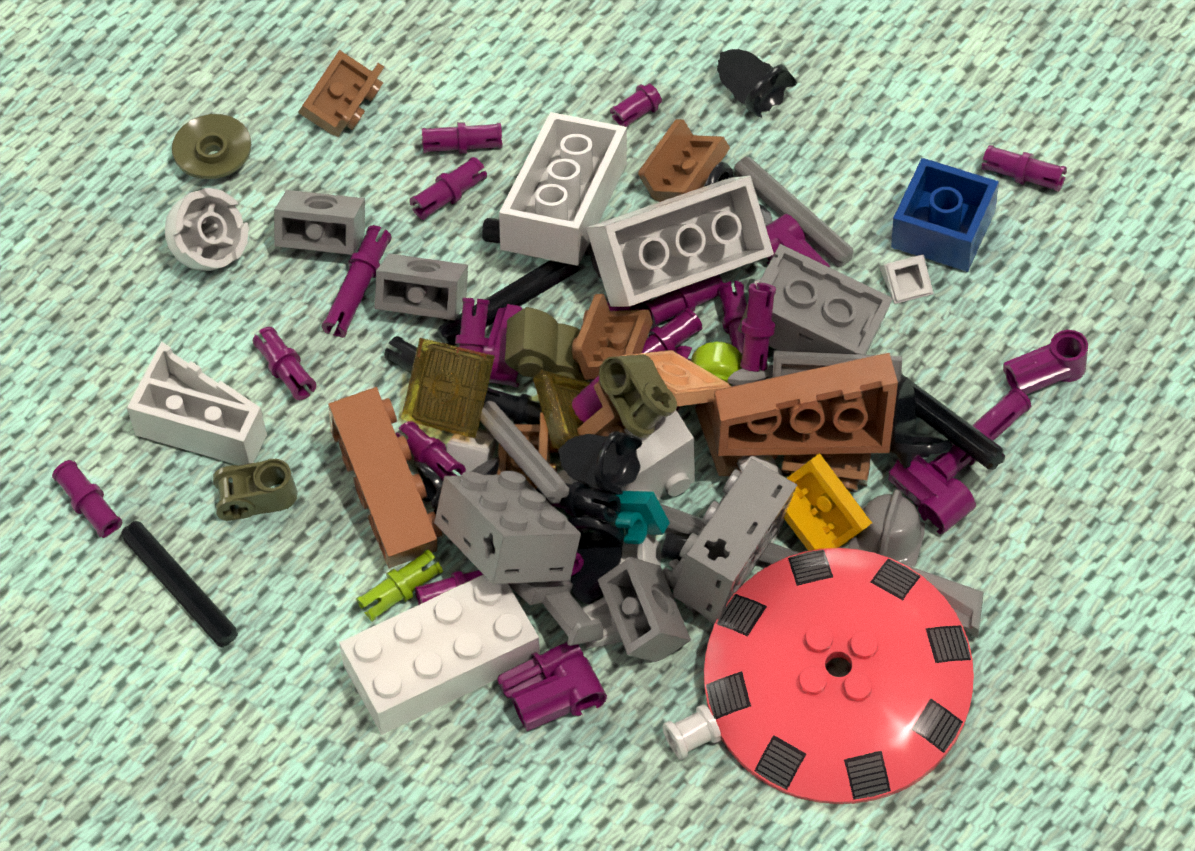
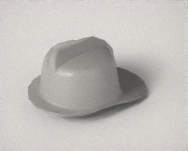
[849,489,925,567]

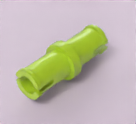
[356,549,443,622]

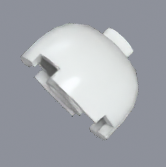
[165,188,249,271]

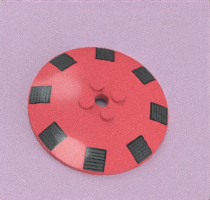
[704,548,974,804]

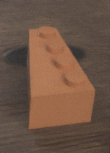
[712,353,898,456]
[328,387,442,568]

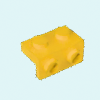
[784,453,872,551]

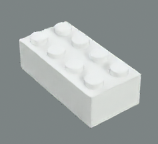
[499,112,627,266]
[586,176,774,307]
[339,574,540,735]

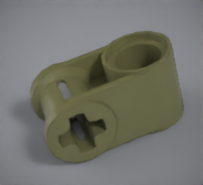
[599,354,677,438]
[213,459,298,521]

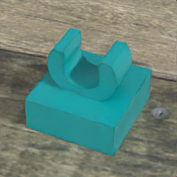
[615,491,670,544]

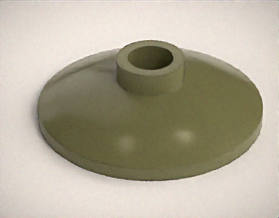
[172,114,252,179]

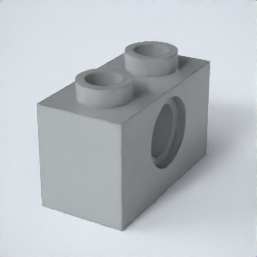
[274,190,365,255]
[375,253,468,320]
[598,557,691,662]

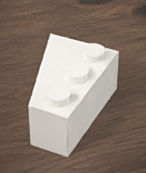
[127,341,267,465]
[557,410,695,532]

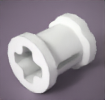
[662,704,721,760]

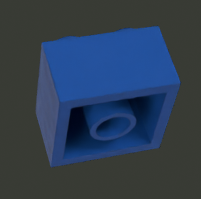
[891,158,999,272]

